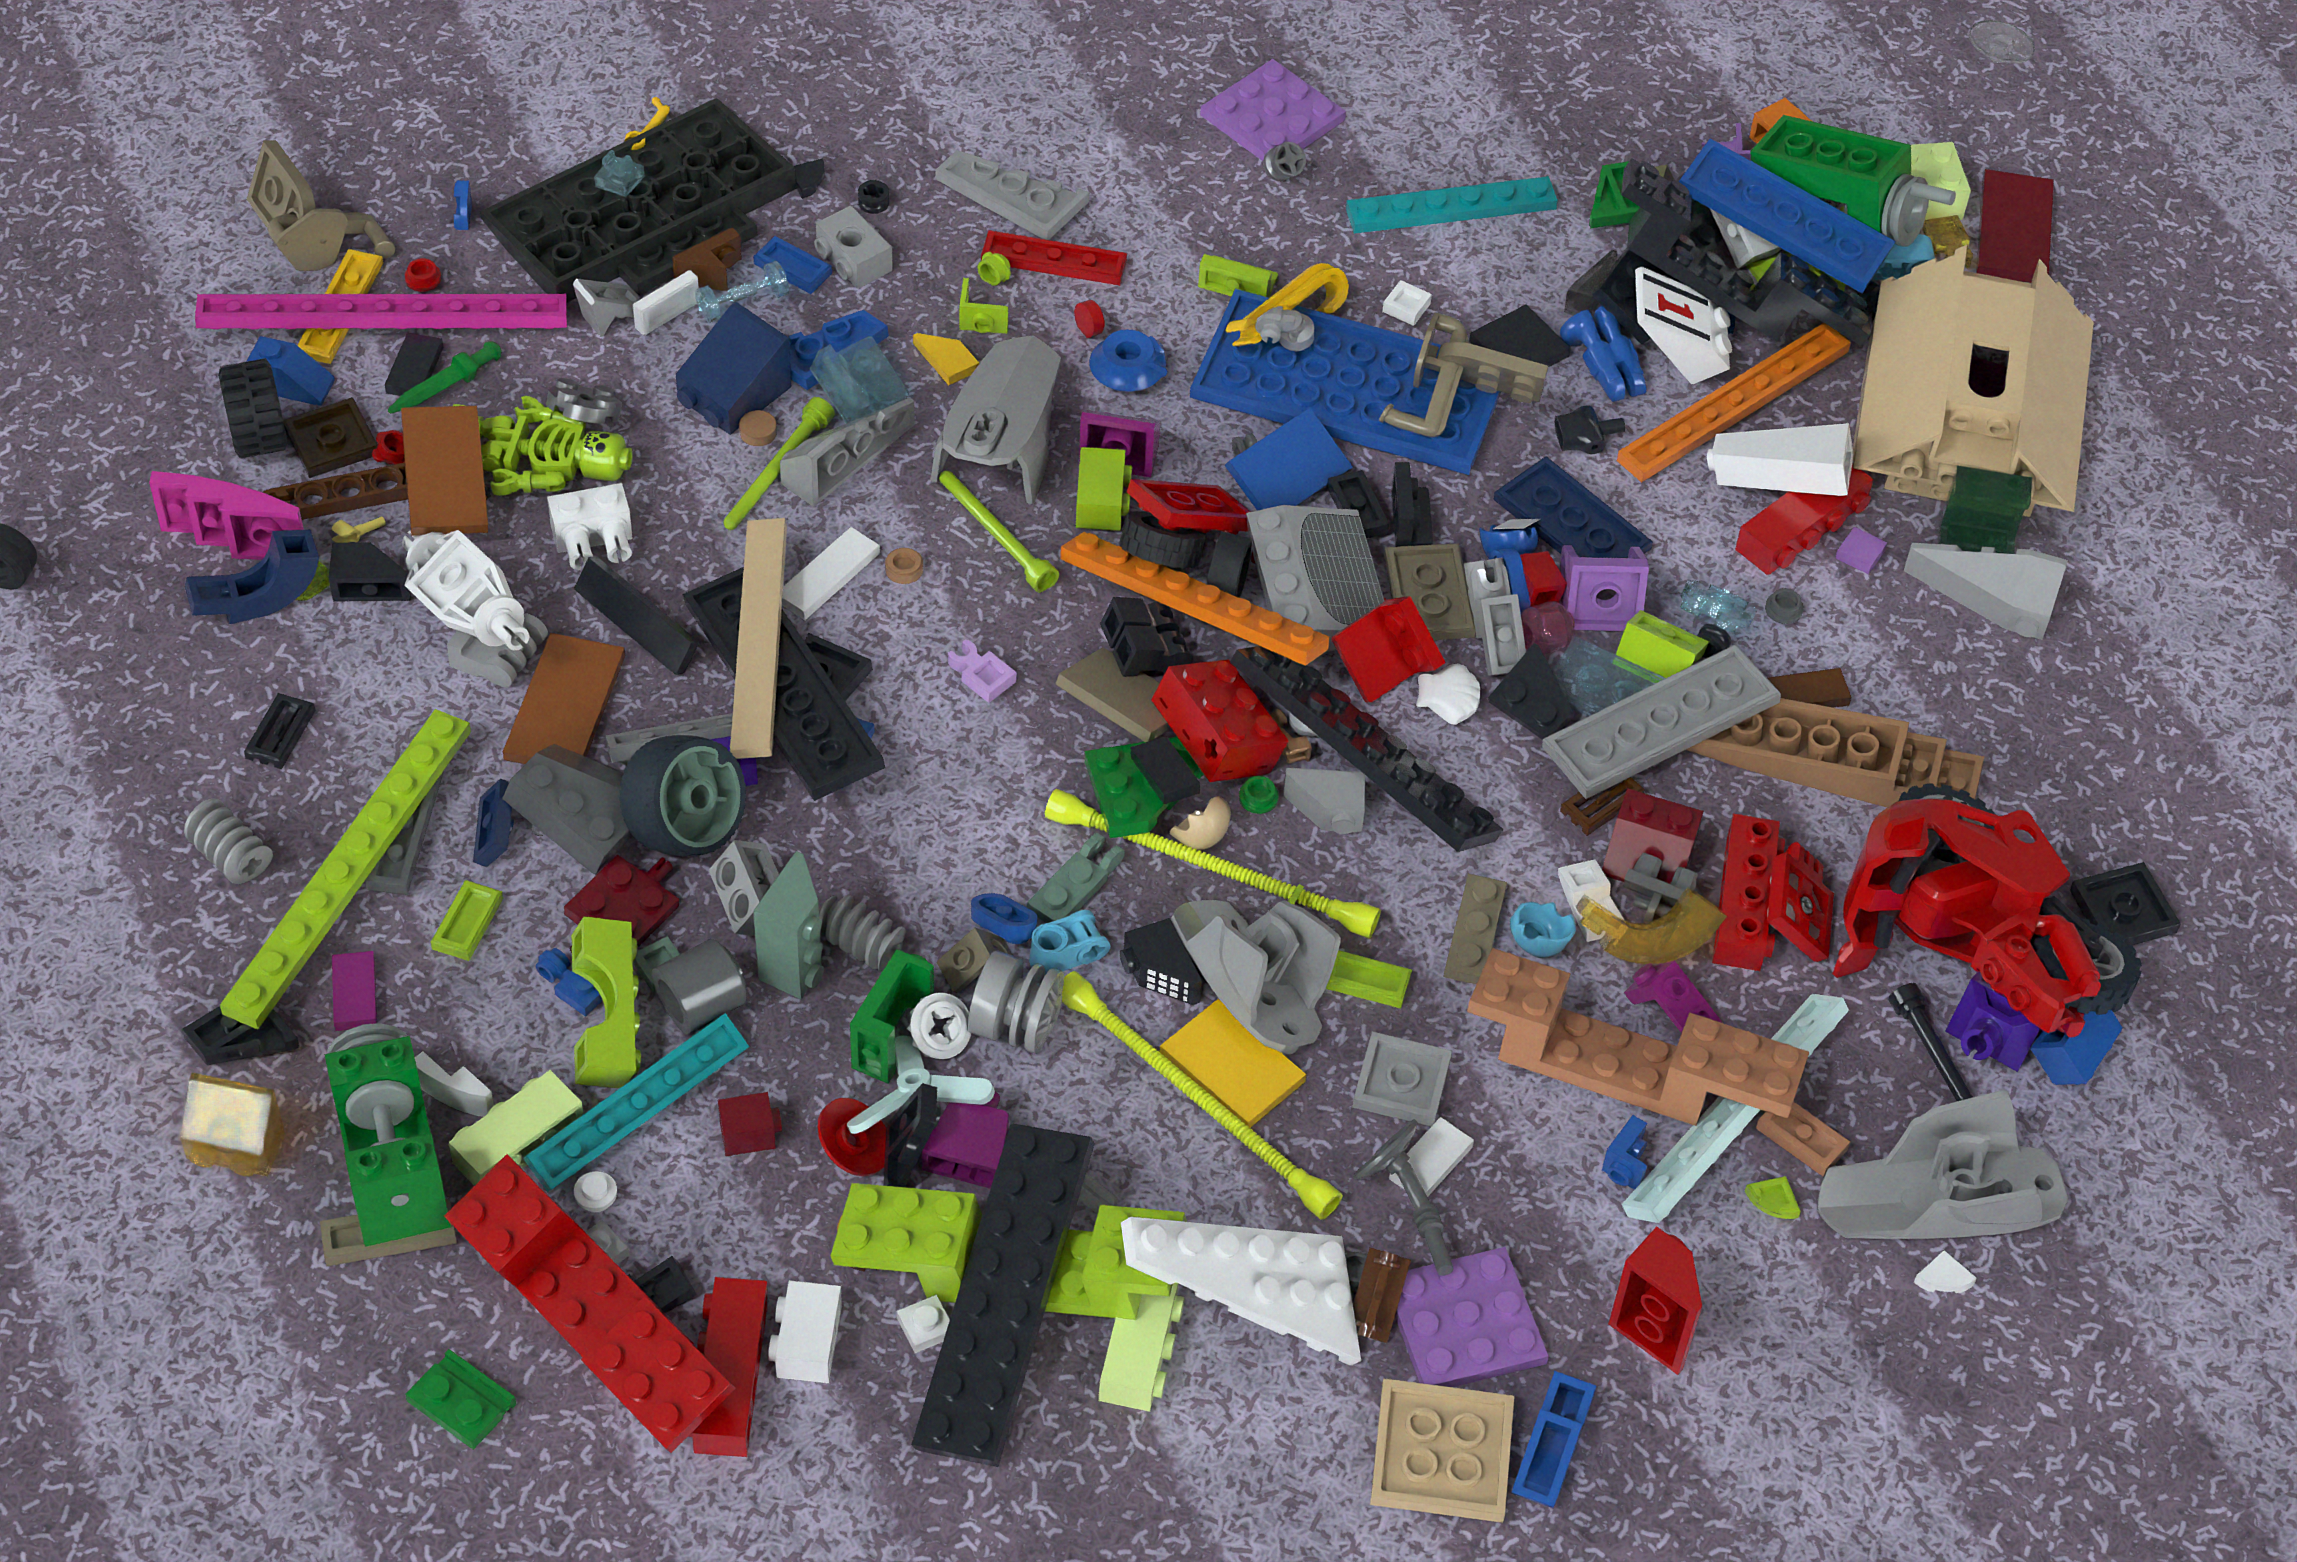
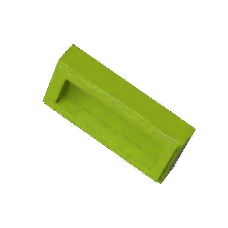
[430,880,503,961]
[1326,950,1412,1009]

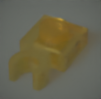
[1922,215,1973,268]

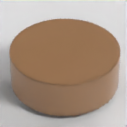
[739,410,777,446]
[885,548,923,584]

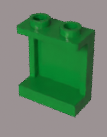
[850,949,934,1084]

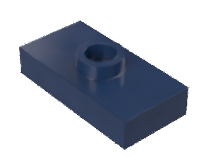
[473,779,514,867]

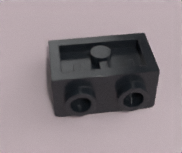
[1391,462,1433,547]

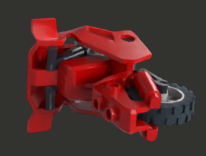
[1832,783,2142,1037]

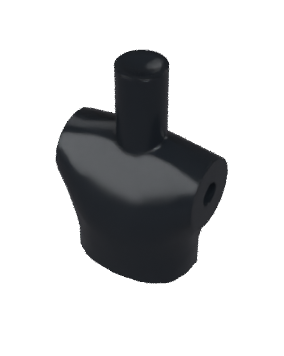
[1554,405,1625,454]

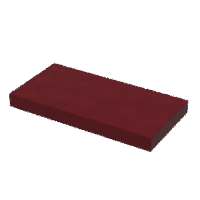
[1976,169,2054,283]

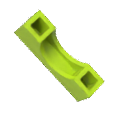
[571,917,641,1088]

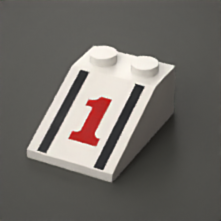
[1635,267,1732,384]

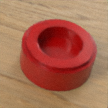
[1074,300,1105,338]

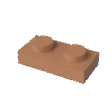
[1756,1101,1850,1177]

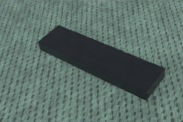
[574,557,700,675]

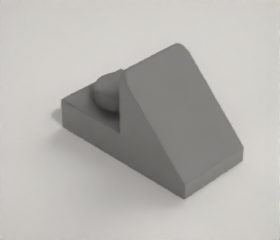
[573,278,641,337]

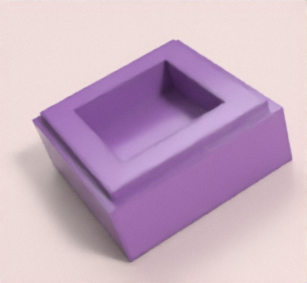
[1835,527,1887,575]

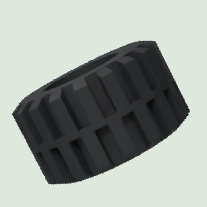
[218,358,287,459]

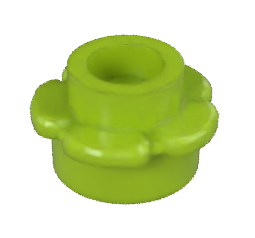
[977,252,1011,286]

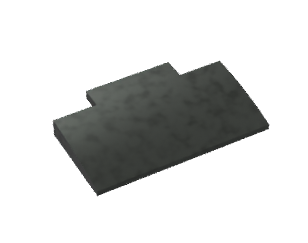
[480,98,797,303]

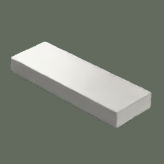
[782,527,880,620]

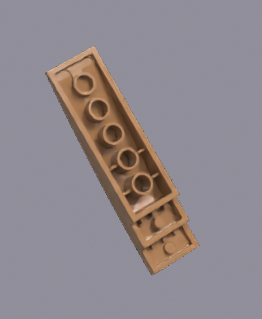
[1686,698,1984,808]

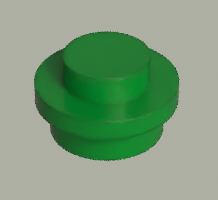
[1239,776,1279,814]

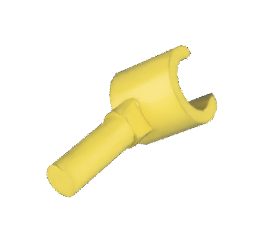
[332,517,386,543]

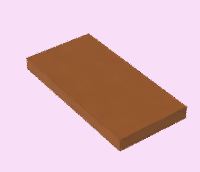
[401,406,488,536]
[503,633,626,764]

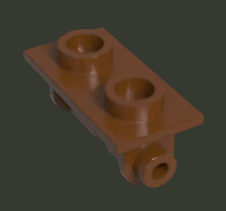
[1353,1247,1411,1343]

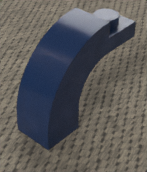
[185,529,319,624]

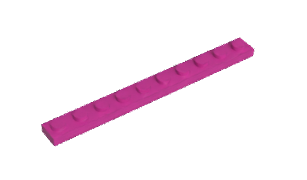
[195,294,567,330]

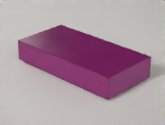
[332,951,377,1031]

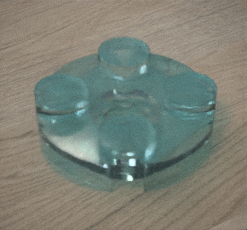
[1680,580,1757,632]

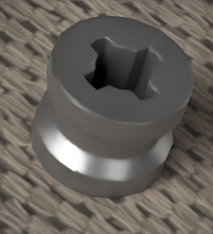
[1263,142,1306,181]

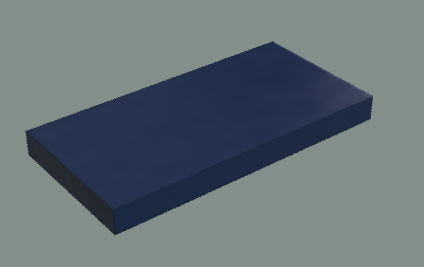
[1493,456,1653,558]

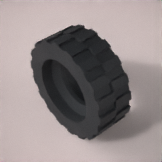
[1119,511,1207,568]

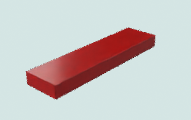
[981,230,1127,286]

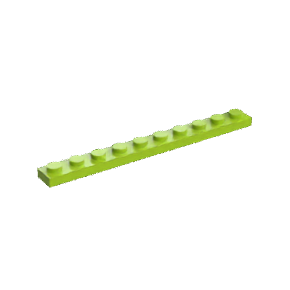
[220,709,471,1029]

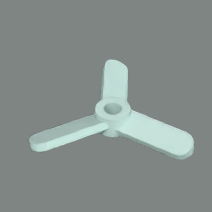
[847,1036,995,1134]

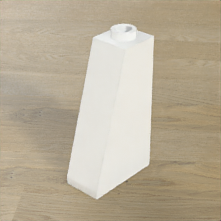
[1707,423,1854,496]

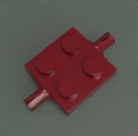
[564,854,680,953]

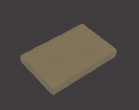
[1384,543,1476,640]
[1056,647,1171,742]

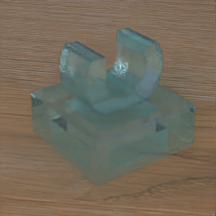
[594,150,645,197]

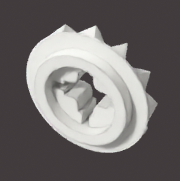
[907,993,971,1059]

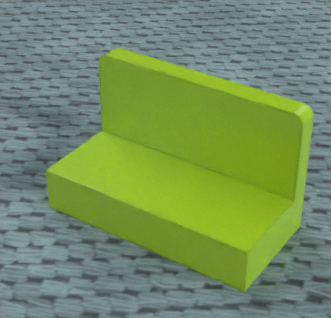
[1198,254,1278,298]
[1614,610,1709,682]

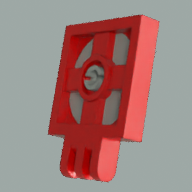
[1767,842,1834,962]

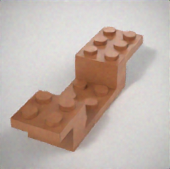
[1467,948,1809,1126]

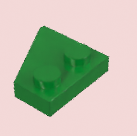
[1589,161,1640,229]

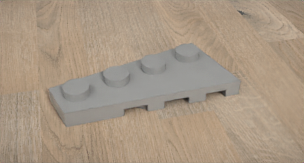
[936,150,1090,240]

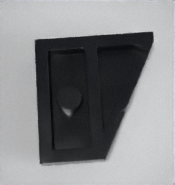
[182,1006,300,1065]

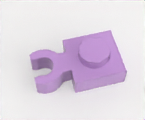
[948,640,1017,703]

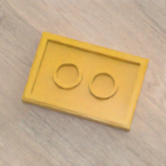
[1159,999,1306,1128]

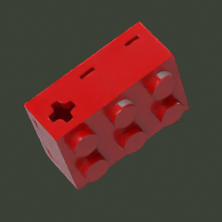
[1151,659,1289,782]

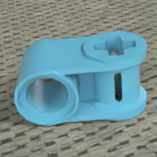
[1029,910,1111,975]

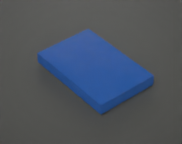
[1225,407,1353,511]

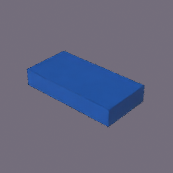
[753,236,832,294]

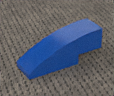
[1511,1371,1596,1509]

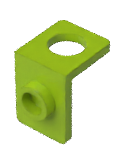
[959,277,1009,334]

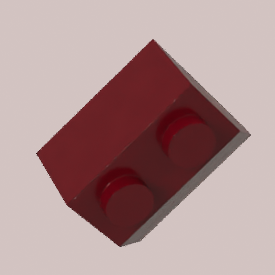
[1602,788,1704,884]

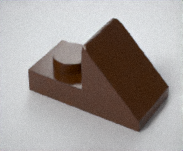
[672,227,742,291]

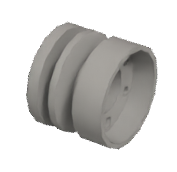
[968,950,1064,1054]

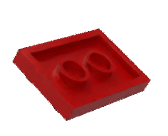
[1127,479,1251,535]

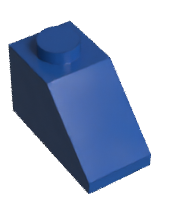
[246,336,335,406]

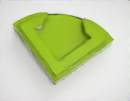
[1745,1176,1801,1219]

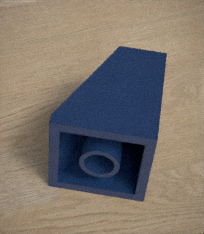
[676,302,791,435]

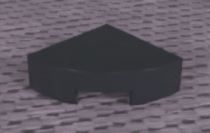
[794,158,825,199]

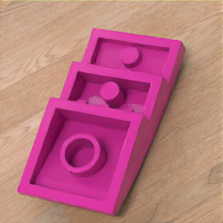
[149,471,304,560]

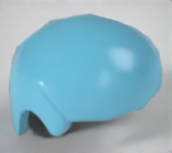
[1510,901,1576,958]

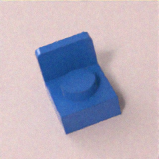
[1602,1115,1647,1190]

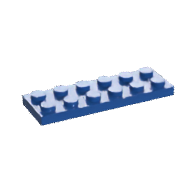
[1679,138,1896,294]

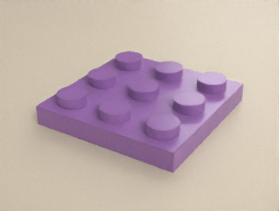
[1200,59,1346,161]
[1395,1247,1549,1387]

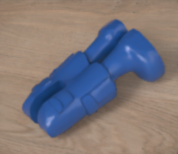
[1560,306,1647,402]

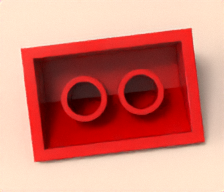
[1608,1226,1702,1375]

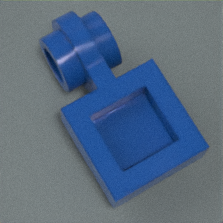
[536,948,603,1017]

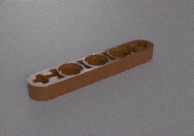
[263,463,408,520]

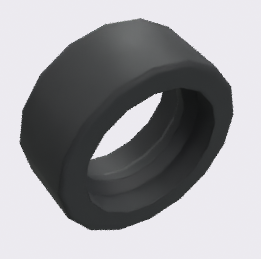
[1207,532,1252,598]

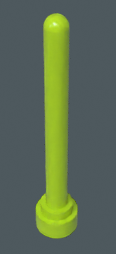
[723,397,835,530]
[939,470,1059,593]

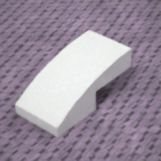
[1558,859,1625,942]
[415,1052,494,1117]

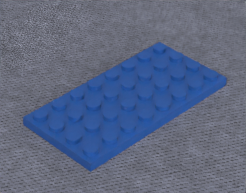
[1190,289,1501,475]

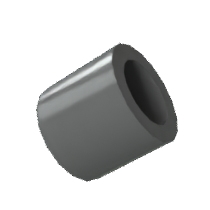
[652,939,747,1034]

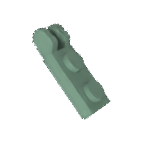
[1027,833,1125,923]

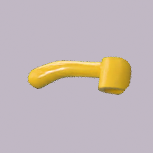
[625,97,670,150]

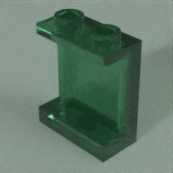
[1938,465,2032,554]

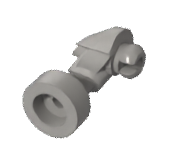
[1255,306,1314,351]

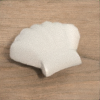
[1416,664,1480,725]

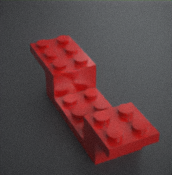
[444,1154,736,1453]

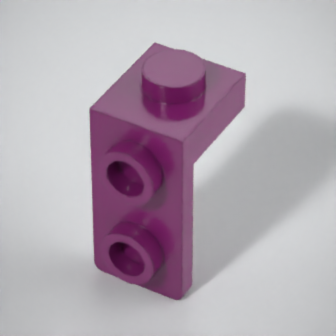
[1624,960,1722,1034]

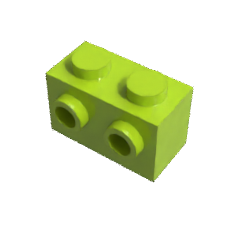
[1076,447,1132,531]

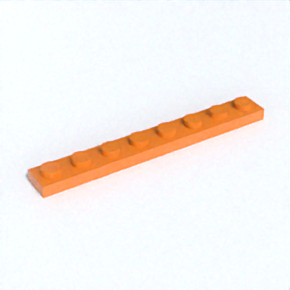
[1616,323,1851,483]
[1060,532,1329,666]

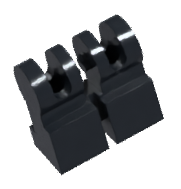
[1100,597,1193,677]

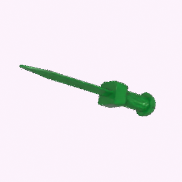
[388,341,502,414]

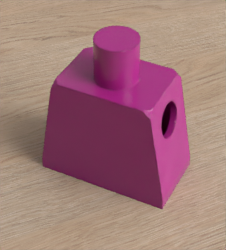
[922,1091,1009,1189]

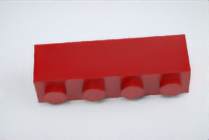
[1735,463,1874,575]
[688,1277,769,1457]

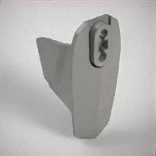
[931,336,1061,505]
[1817,1090,2068,1239]

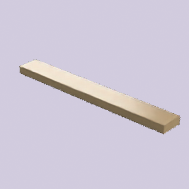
[730,518,787,759]

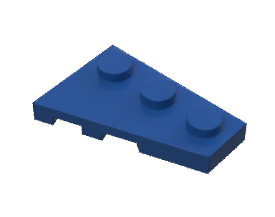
[789,309,889,390]

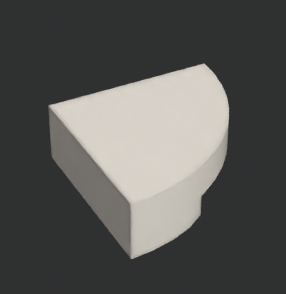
[1914,1251,1977,1293]

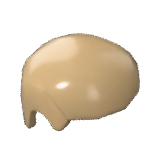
[1170,796,1231,851]

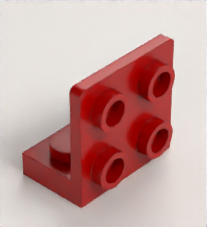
[1331,596,1446,703]

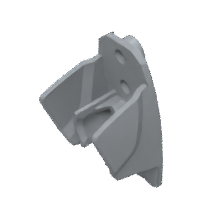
[1171,900,1340,1054]

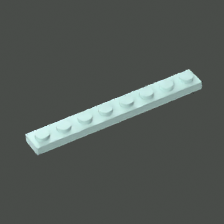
[1622,994,1849,1223]

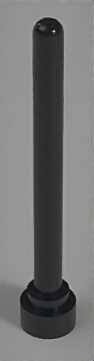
[1888,983,1973,1101]

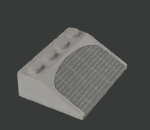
[1246,505,1384,653]

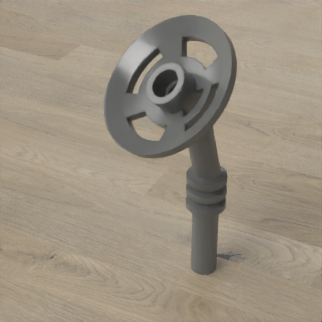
[1353,1119,1454,1276]

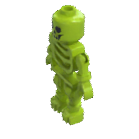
[453,396,632,496]

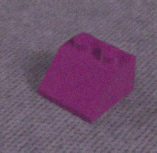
[1079,410,1160,478]

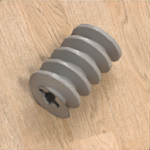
[184,798,273,884]
[819,894,906,972]

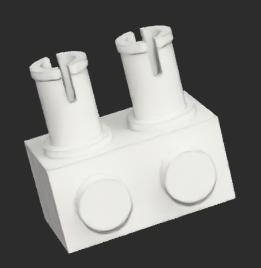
[547,483,632,570]

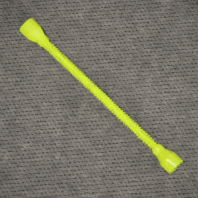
[1045,789,1381,939]
[1062,971,1343,1220]

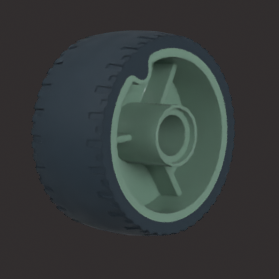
[619,735,746,856]

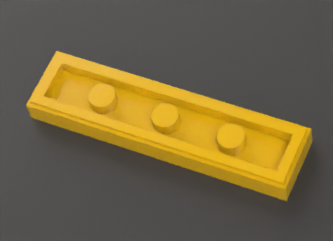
[297,249,383,364]

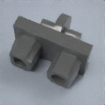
[1623,853,1697,925]

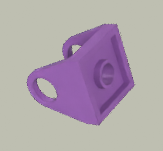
[1560,545,1649,631]

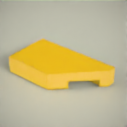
[913,333,979,386]

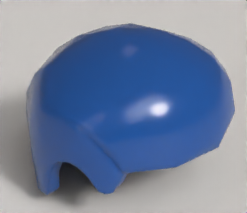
[1479,525,1539,558]

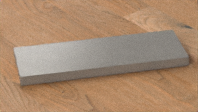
[1542,644,1781,799]

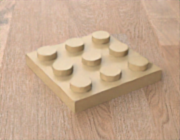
[1370,1378,1514,1523]

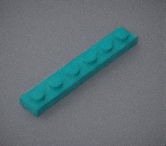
[1346,176,1558,234]
[523,1013,750,1193]

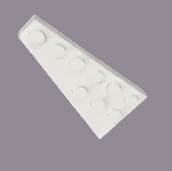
[1121,1217,1361,1365]

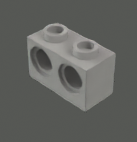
[709,840,779,936]

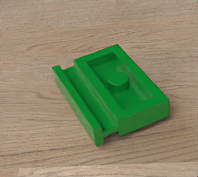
[405,1349,516,1450]

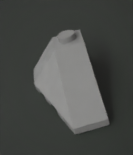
[780,398,915,507]
[1904,543,2068,640]

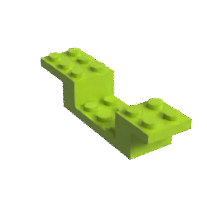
[830,1183,1187,1320]

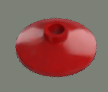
[817,1098,886,1177]

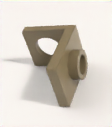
[937,927,1012,993]

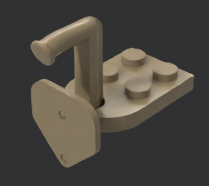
[246,140,396,271]
[1379,312,1548,437]

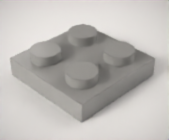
[1352,1031,1452,1126]

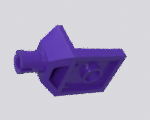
[1945,972,2040,1072]

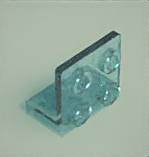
[810,336,909,423]

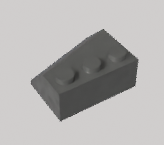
[502,744,632,875]

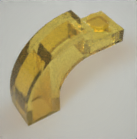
[1576,887,1727,964]

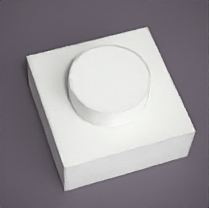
[1382,280,1432,326]
[897,1295,950,1353]

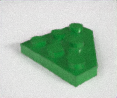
[1084,737,1204,838]

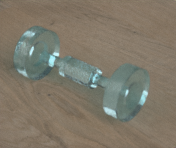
[695,261,789,323]

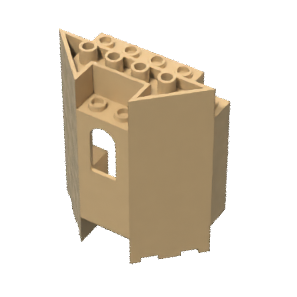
[1853,245,2094,517]

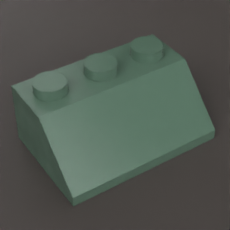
[753,851,824,999]

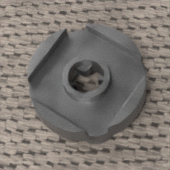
[546,378,622,424]

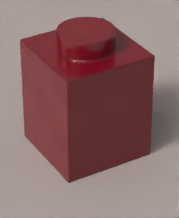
[717,1092,782,1157]

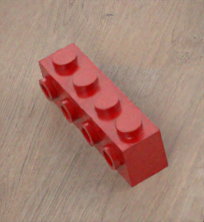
[1712,813,1785,971]

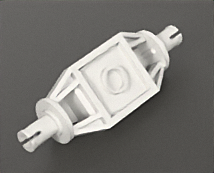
[402,530,529,650]

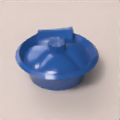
[1089,329,1168,392]

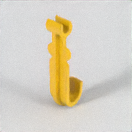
[1225,263,1349,347]

